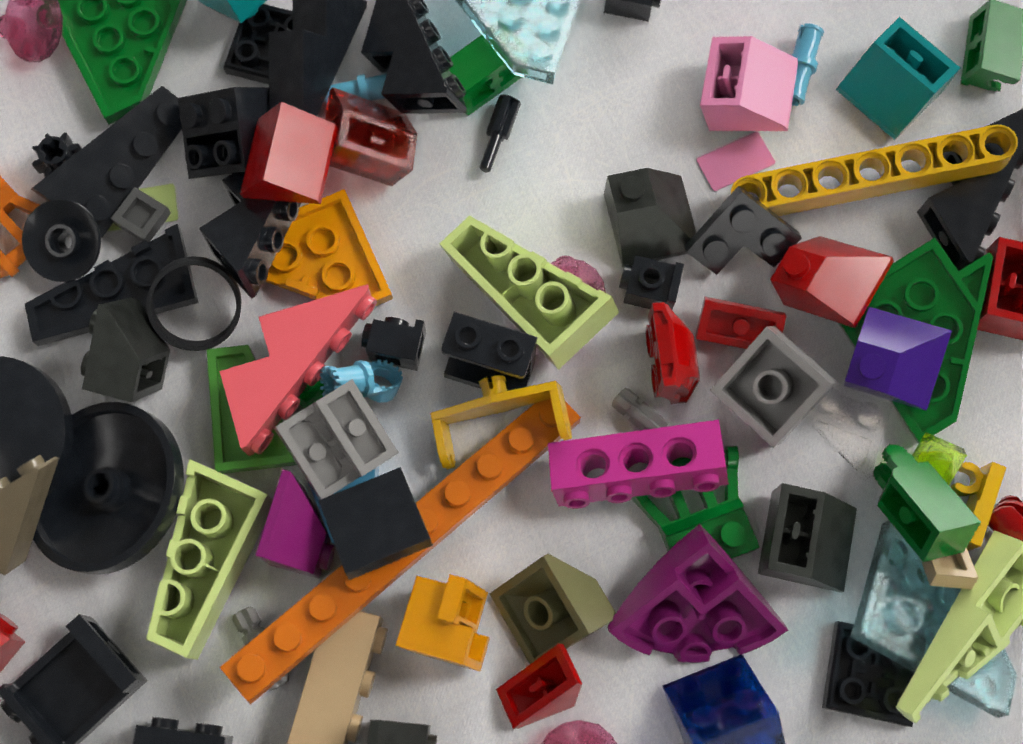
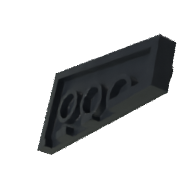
[31,86,182,238]
[24,224,199,346]

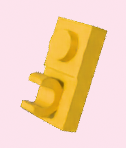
[951,462,1007,551]

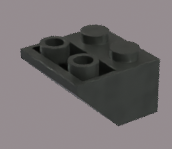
[81,297,170,402]
[758,483,857,593]

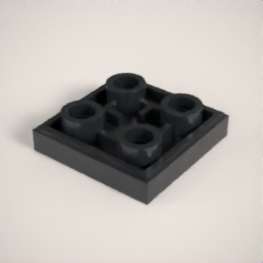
[223,4,293,85]
[318,467,433,580]
[822,621,924,727]

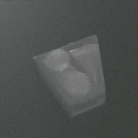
[802,384,893,481]

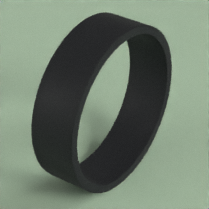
[146,256,241,351]

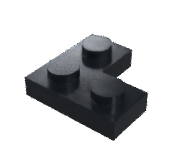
[684,186,802,275]

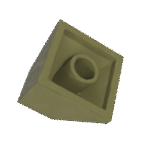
[489,554,616,664]

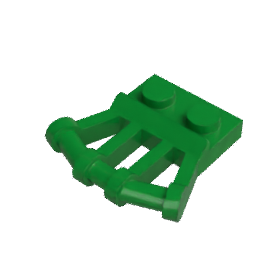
[632,446,760,559]

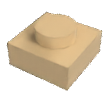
[921,548,978,590]

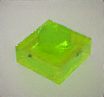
[912,432,967,485]

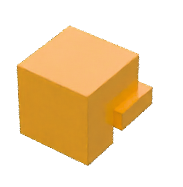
[395,574,490,672]

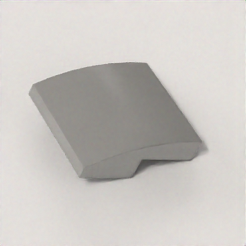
[274,379,399,500]

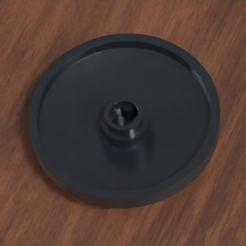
[0,356,73,498]
[33,402,184,575]

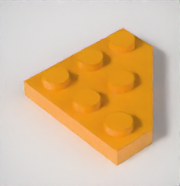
[266,189,393,306]

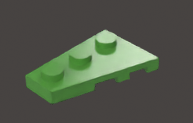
[207,345,297,474]

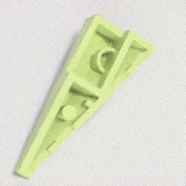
[896,530,1023,723]

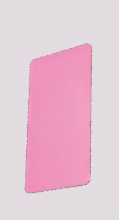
[697,131,775,191]

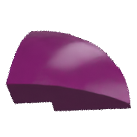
[607,524,789,663]

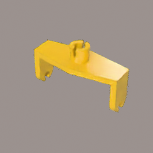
[430,375,572,470]

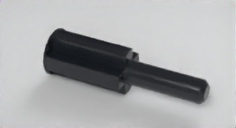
[479,94,521,173]

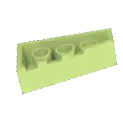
[439,215,619,370]
[146,459,273,660]

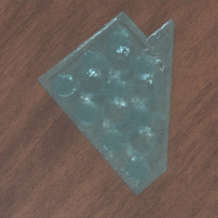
[456,0,581,85]
[851,520,1017,718]

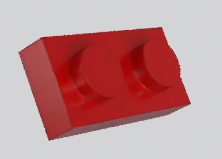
[695,296,787,349]

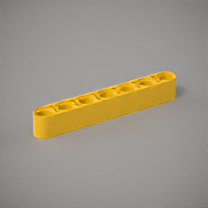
[731,125,1018,216]

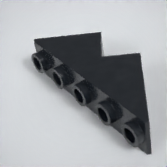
[269,0,367,116]
[361,0,467,114]
[917,109,1023,271]
[199,172,301,299]

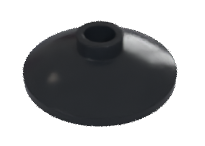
[22,199,101,282]

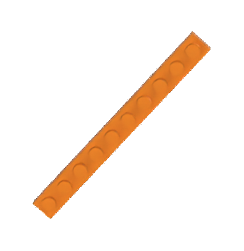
[219,398,581,705]

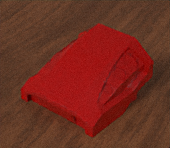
[645,302,700,404]

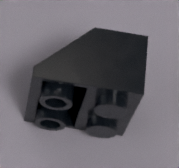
[178,87,269,179]

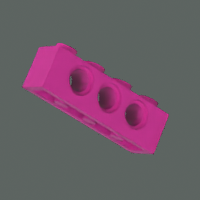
[548,420,729,509]

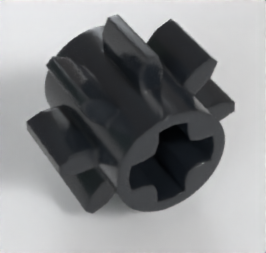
[32,132,82,177]

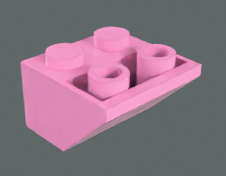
[700,36,798,131]

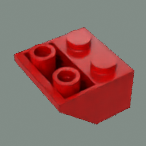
[977,237,1023,340]

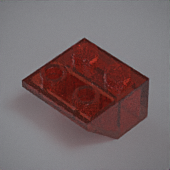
[325,87,417,186]

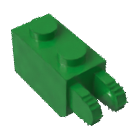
[873,444,981,562]

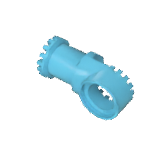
[319,360,403,403]

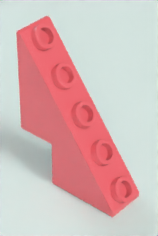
[220,284,377,456]

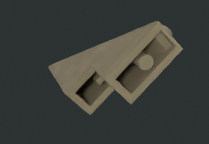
[0,455,59,575]

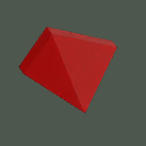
[496,644,582,729]

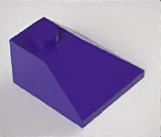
[844,307,952,411]

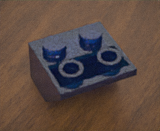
[662,654,785,744]

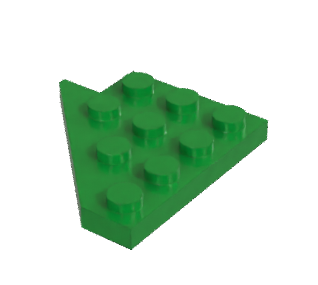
[44,0,187,125]
[838,237,993,444]

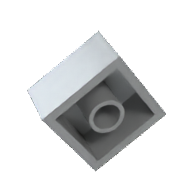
[710,326,838,448]

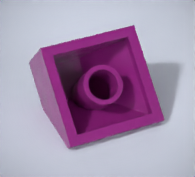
[255,469,335,579]

